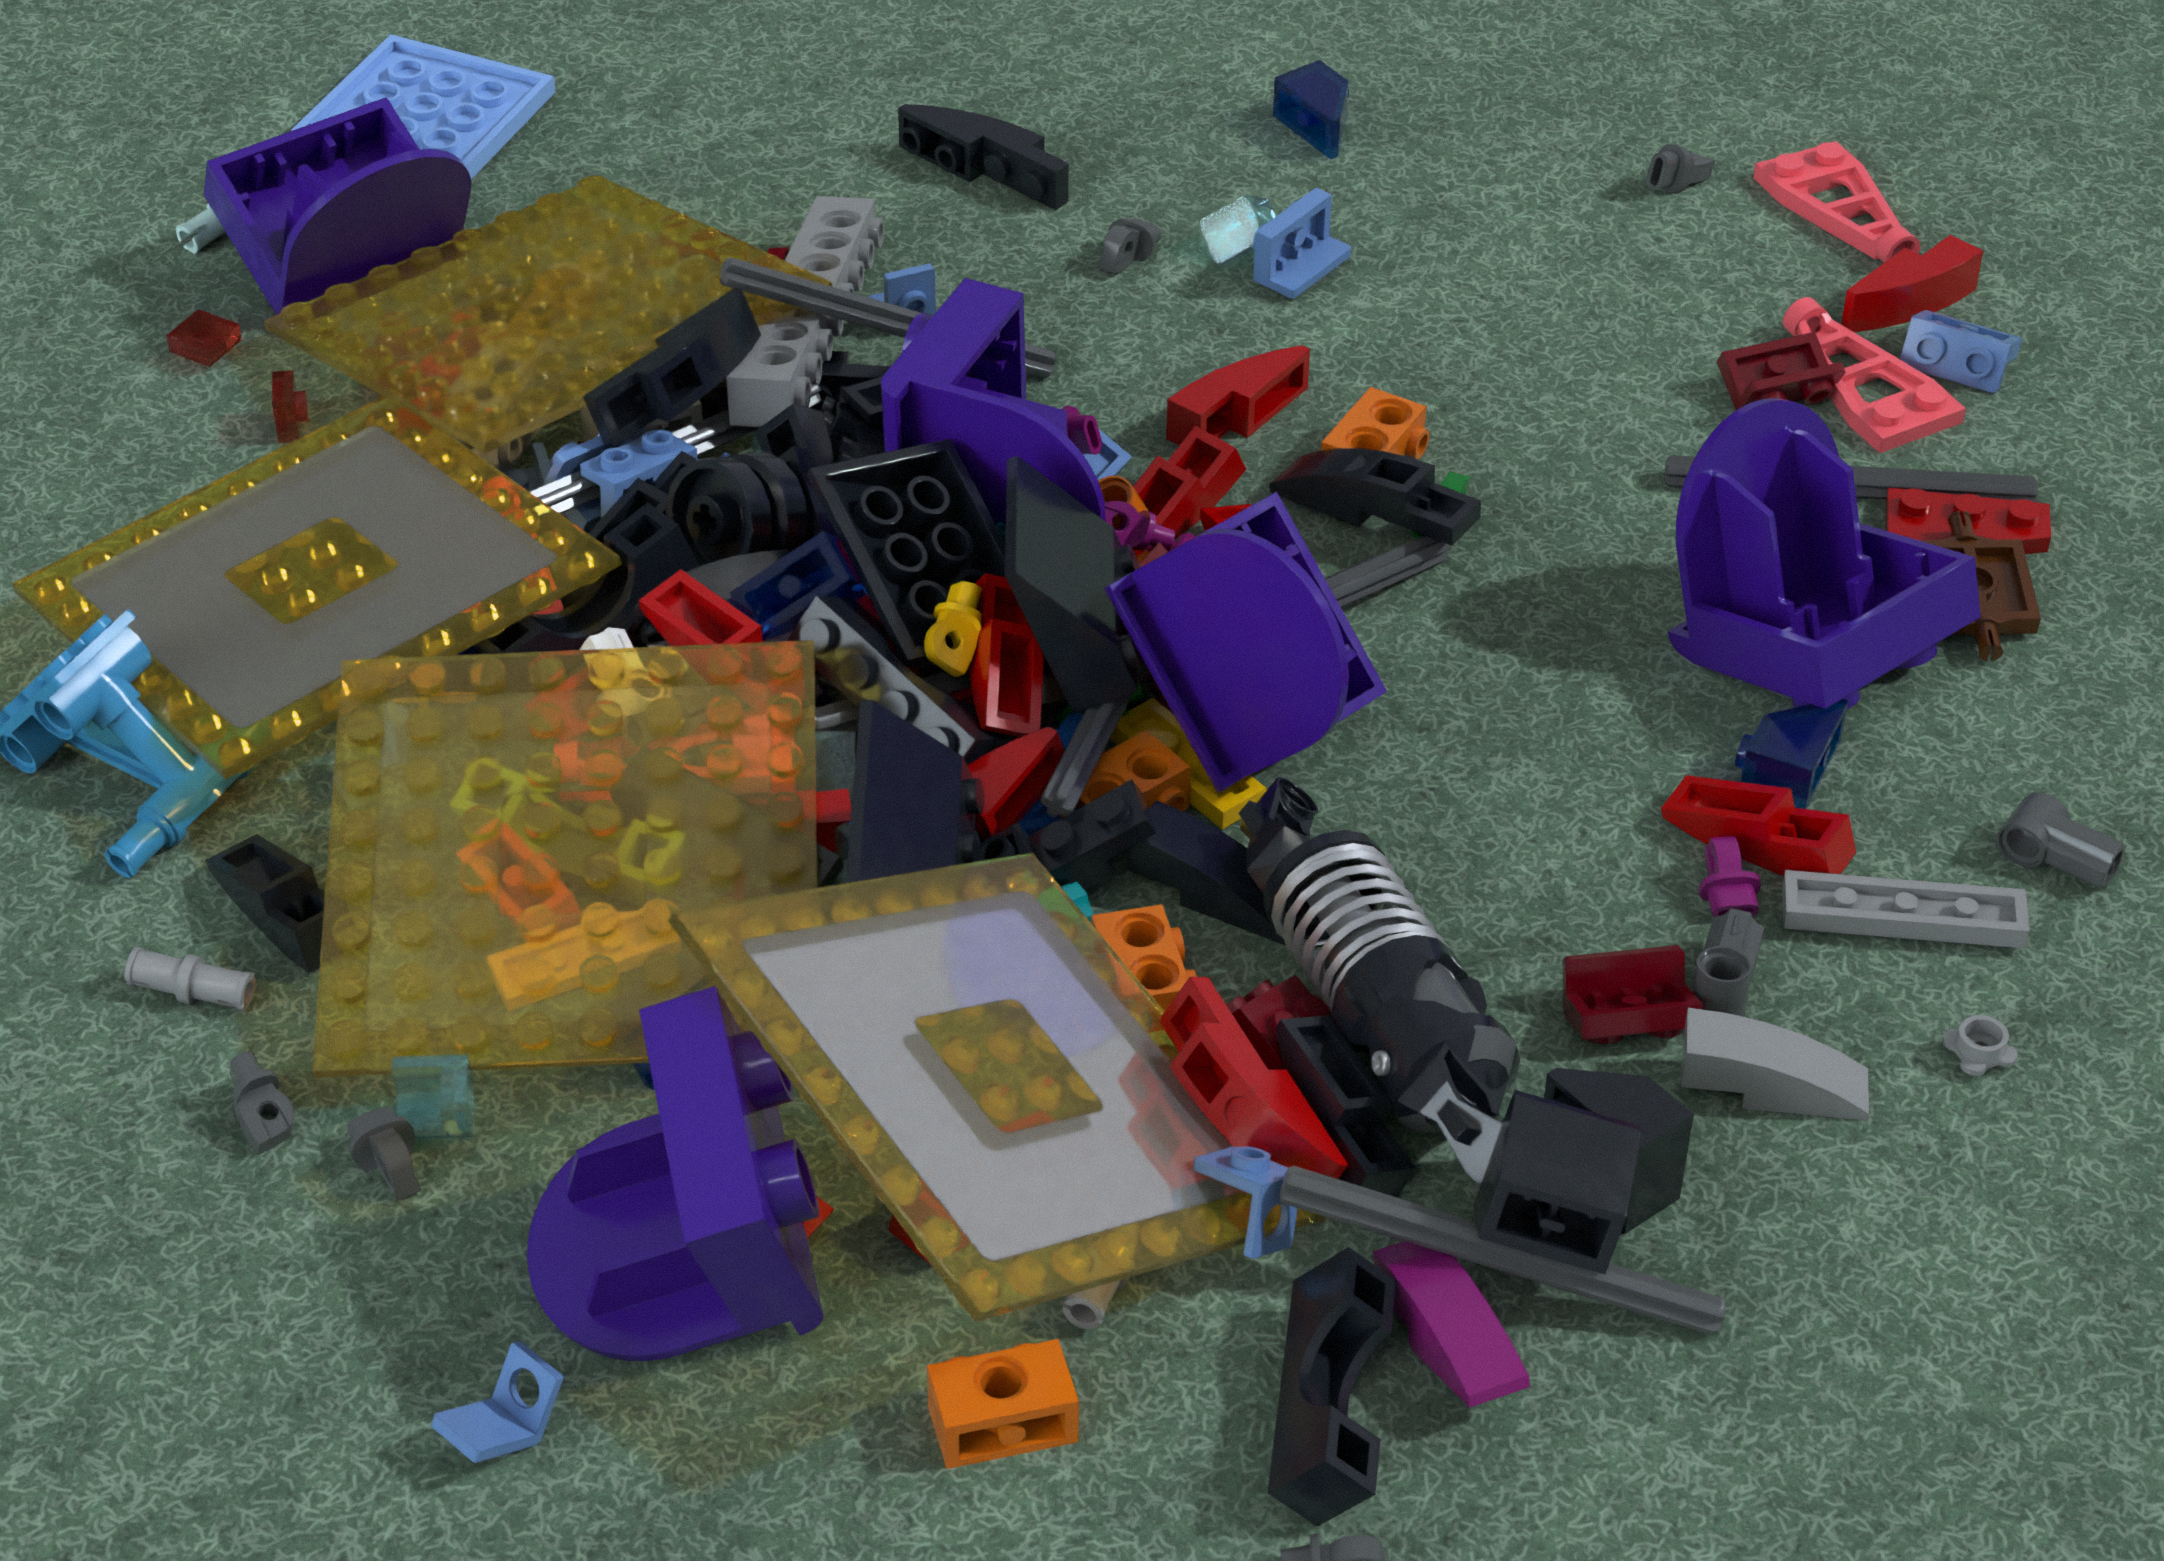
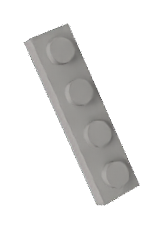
[1782,870,2030,948]

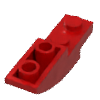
[1159,977,1348,1179]

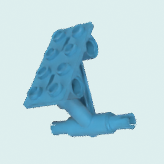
[0,608,286,879]

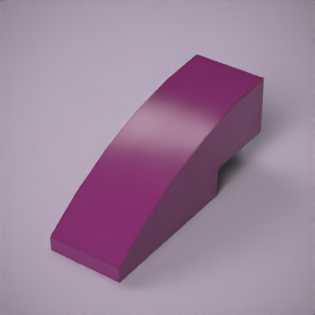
[1373,1241,1530,1408]

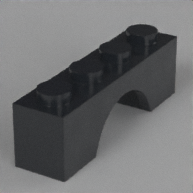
[471,502,700,710]
[786,596,1010,765]
[1267,1247,1396,1526]

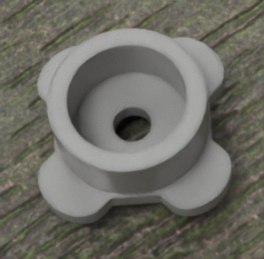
[1943,1015,2018,1076]

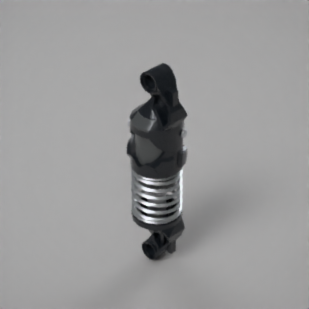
[1238,777,1520,1186]

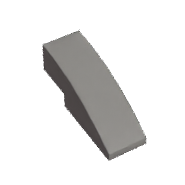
[1681,1008,1869,1121]

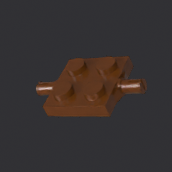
[1919,511,2041,661]

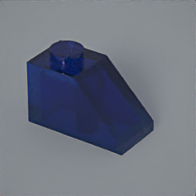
[1273,60,1349,160]
[729,531,867,641]
[1735,699,1848,809]

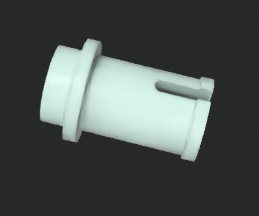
[176,204,226,254]

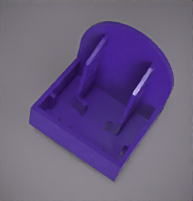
[204,97,474,334]
[881,278,1106,525]
[1667,398,1981,715]
[1104,492,1387,793]
[527,986,824,1361]

